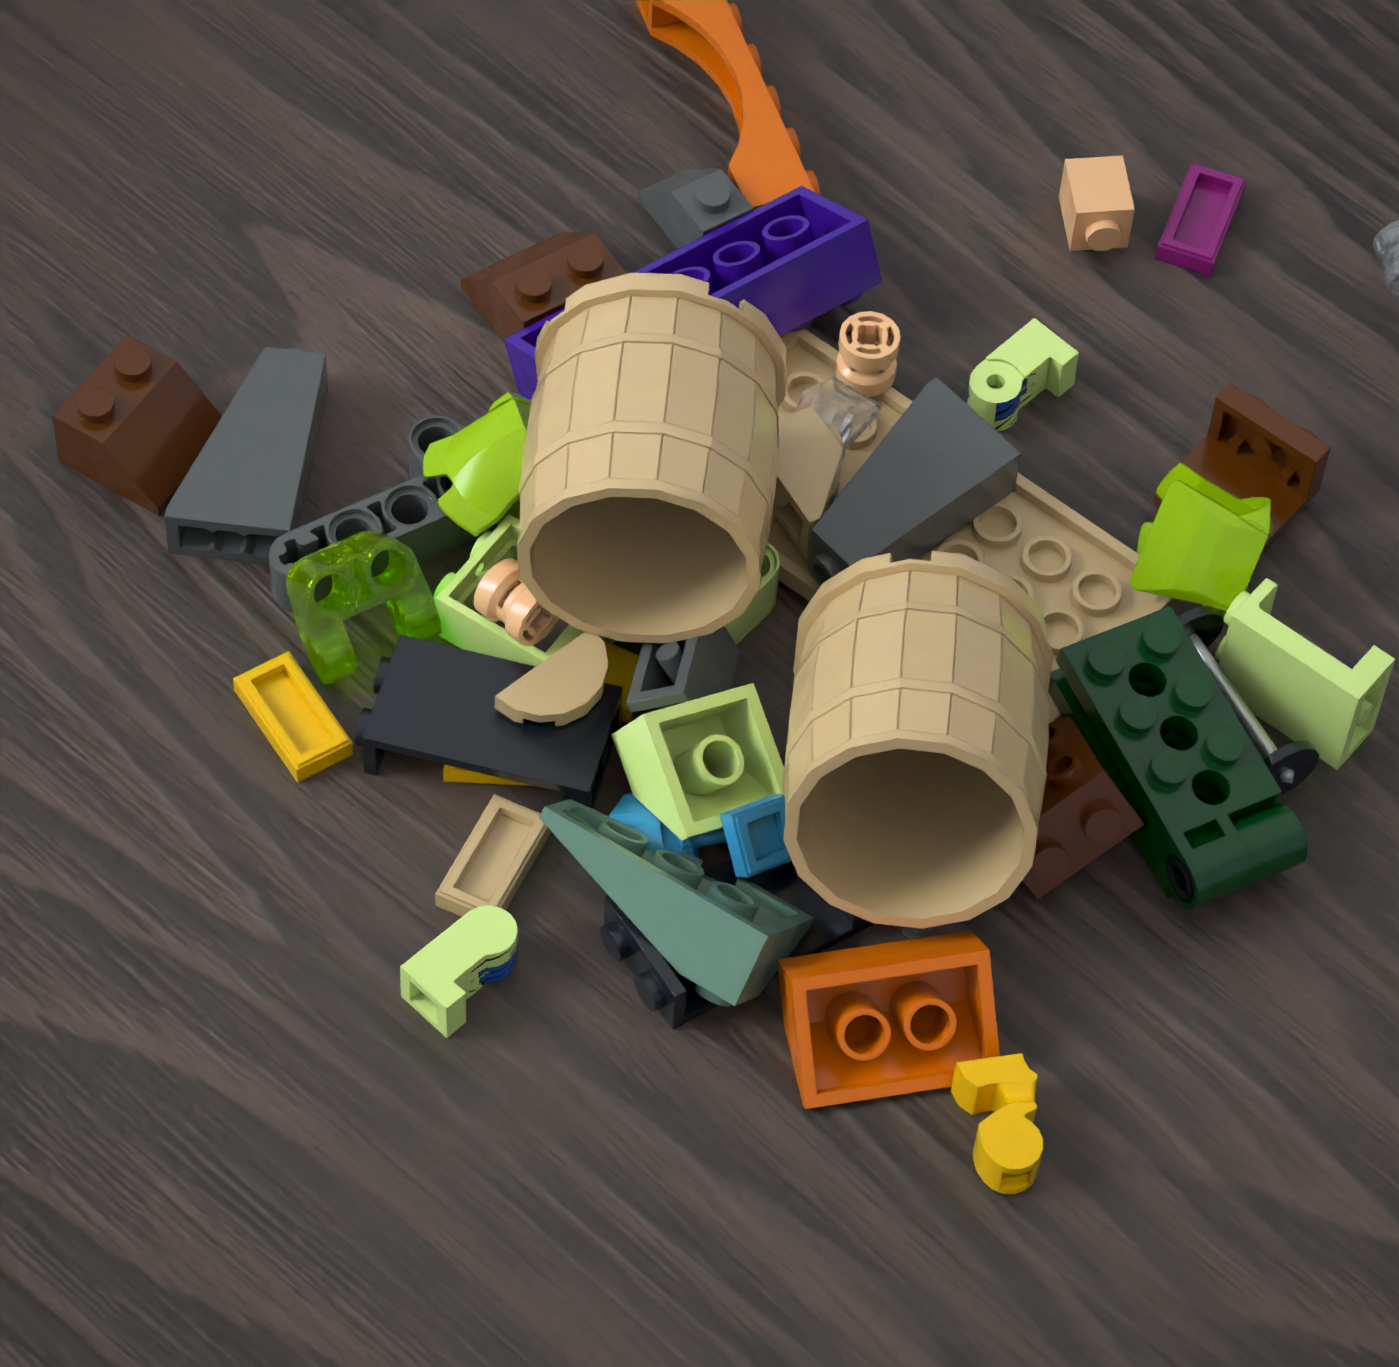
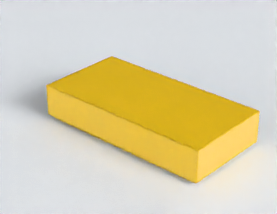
[233,651,353,783]

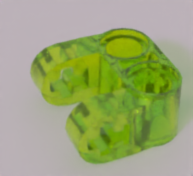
[286,530,442,684]

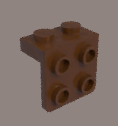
[1153,383,1331,552]
[1022,717,1144,900]

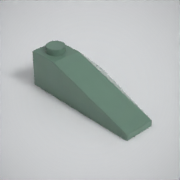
[539,799,814,1007]

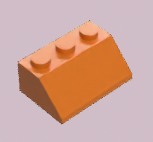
[777,930,1000,1109]

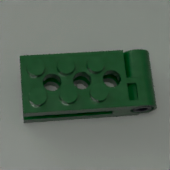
[1048,606,1308,910]

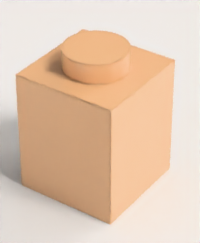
[1059,155,1135,251]

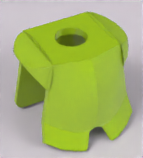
[423,391,531,537]
[1130,463,1272,620]

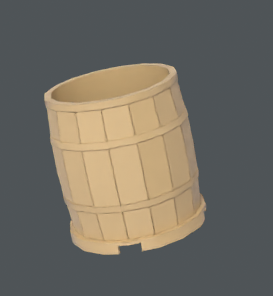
[517,273,787,643]
[783,551,1053,929]

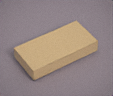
[435,794,551,917]

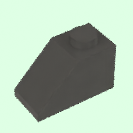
[638,169,754,249]
[626,626,740,712]

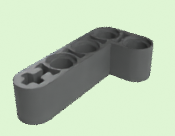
[269,415,491,613]

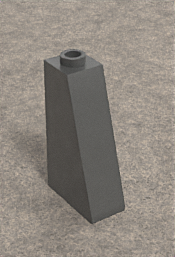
[165,346,328,565]
[808,377,1021,586]

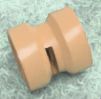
[835,311,901,397]
[473,558,559,646]

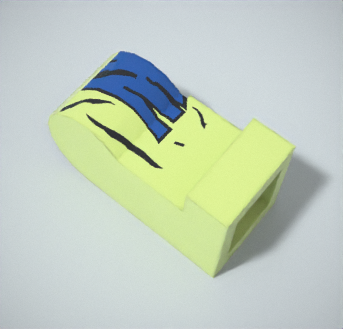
[967,318,1079,432]
[400,905,518,1038]

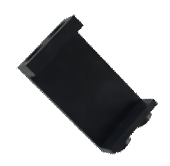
[355,635,623,809]
[600,859,874,1029]

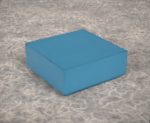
[720,794,792,878]

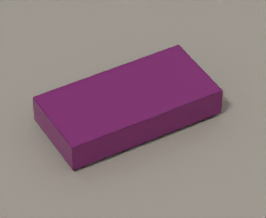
[1155,163,1247,276]

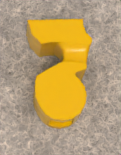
[950,1053,1043,1194]

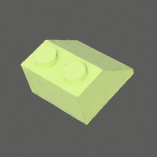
[612,683,784,841]

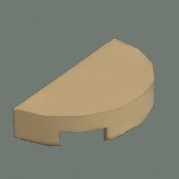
[494,631,609,726]

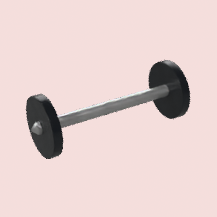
[1178,606,1319,794]

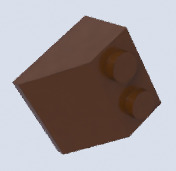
[461,232,627,342]
[52,335,222,516]

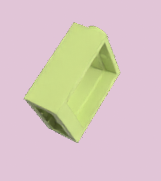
[433,514,616,666]

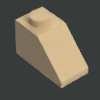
[773,405,845,559]

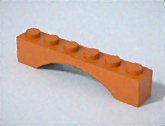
[635,0,821,210]

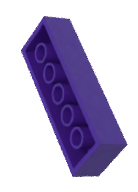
[504,186,883,400]

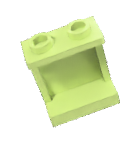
[1215,578,1395,770]

